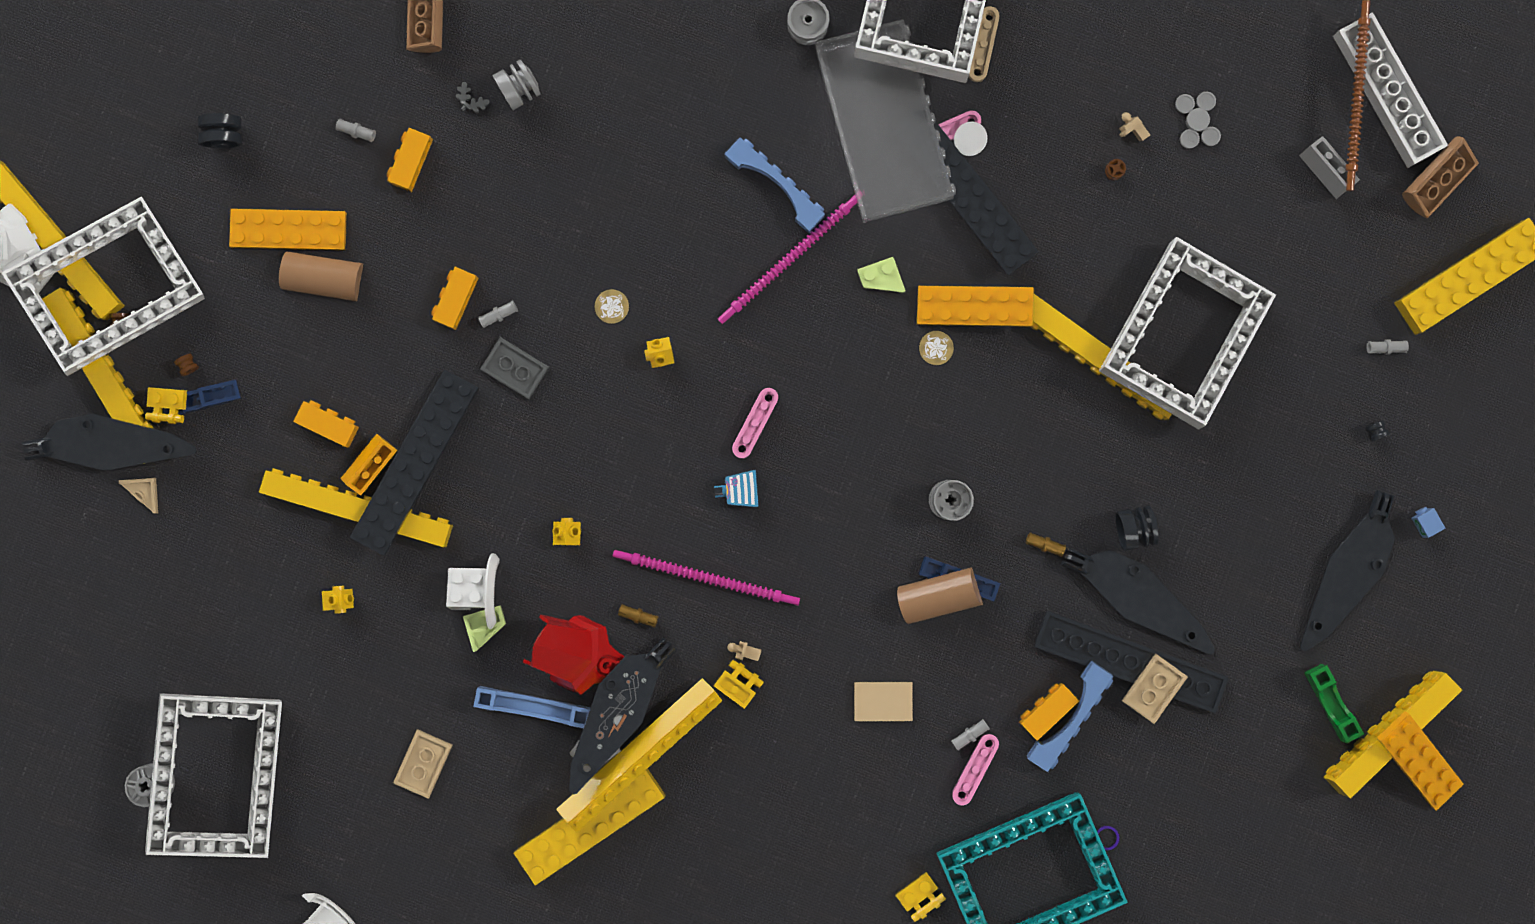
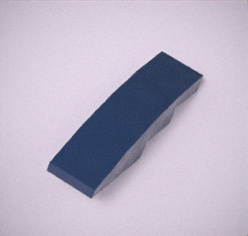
[163,380,241,415]
[919,556,1001,601]

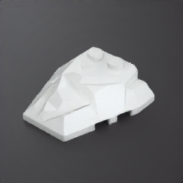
[0,204,53,293]

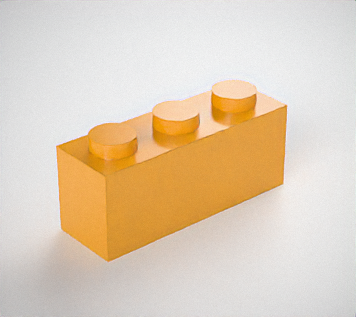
[387,128,433,192]
[431,267,479,330]
[293,400,359,447]
[340,434,397,495]
[1019,683,1079,741]

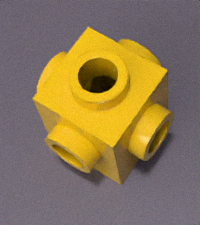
[644,337,674,368]
[553,518,581,545]
[322,586,354,614]

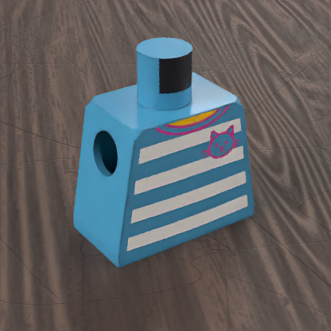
[714,470,758,507]

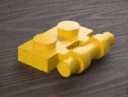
[145,387,187,424]
[714,659,764,709]
[895,872,946,922]

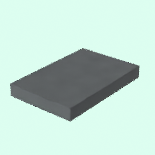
[480,337,549,399]

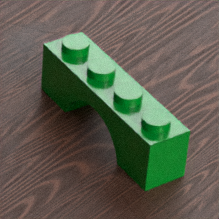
[1304,664,1364,743]

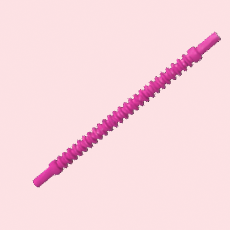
[717,191,863,324]
[613,550,800,606]

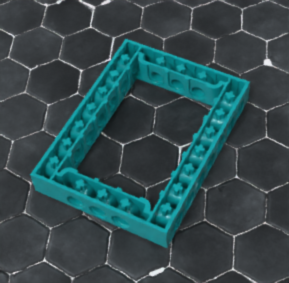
[936,792,1128,924]

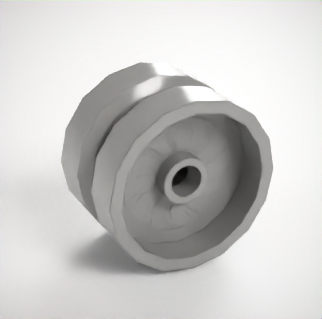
[787,0,829,45]

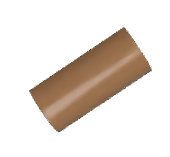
[406,0,443,53]
[1402,136,1479,218]
[279,252,363,301]
[897,567,983,624]

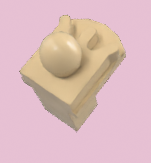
[1119,112,1150,141]
[727,641,761,661]

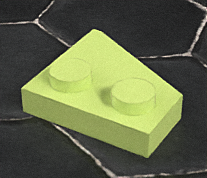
[857,257,905,293]
[463,605,506,652]

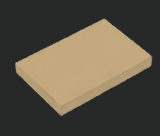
[1122,654,1188,724]
[854,682,913,721]
[393,730,453,799]

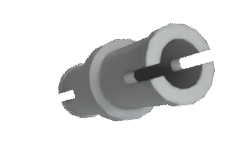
[336,119,376,142]
[479,300,518,328]
[1367,340,1409,355]
[951,719,990,751]

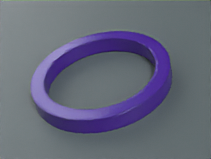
[1097,826,1119,850]

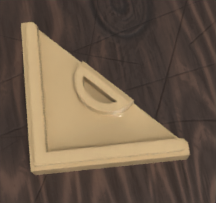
[119,478,158,514]

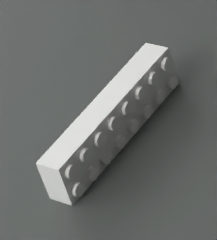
[1333,12,1448,168]

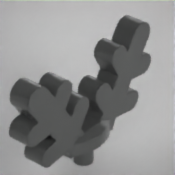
[456,82,490,114]

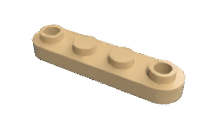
[968,6,999,82]

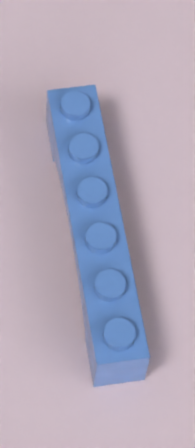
[725,138,825,233]
[1026,661,1113,772]
[473,686,590,728]

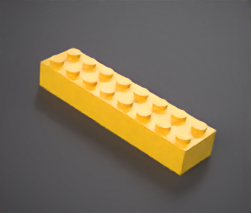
[1394,218,1535,335]
[1324,671,1462,799]
[514,768,665,885]

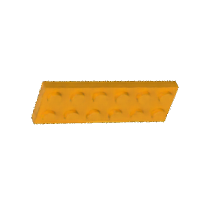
[229,209,347,250]
[917,286,1034,327]
[1377,711,1464,811]

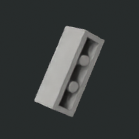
[1299,136,1360,199]

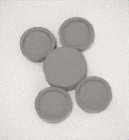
[1175,92,1221,149]

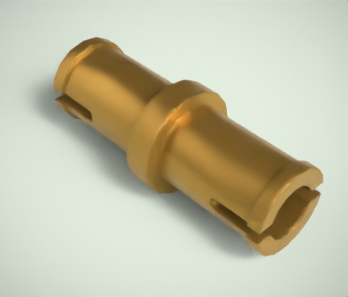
[1026,532,1066,557]
[618,604,658,628]

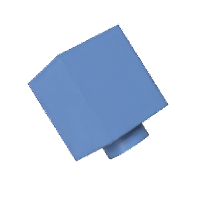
[1411,507,1445,538]

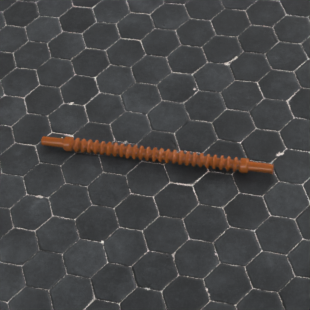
[1345,0,1371,191]

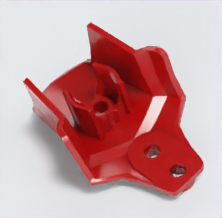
[523,615,625,695]

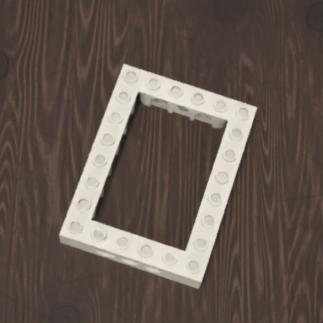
[854,0,986,83]
[2,196,205,376]
[1099,237,1276,429]
[145,694,282,858]

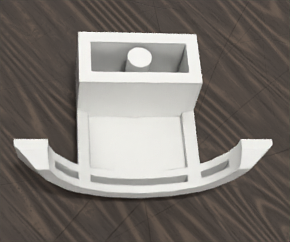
[446,553,500,629]
[302,893,355,924]

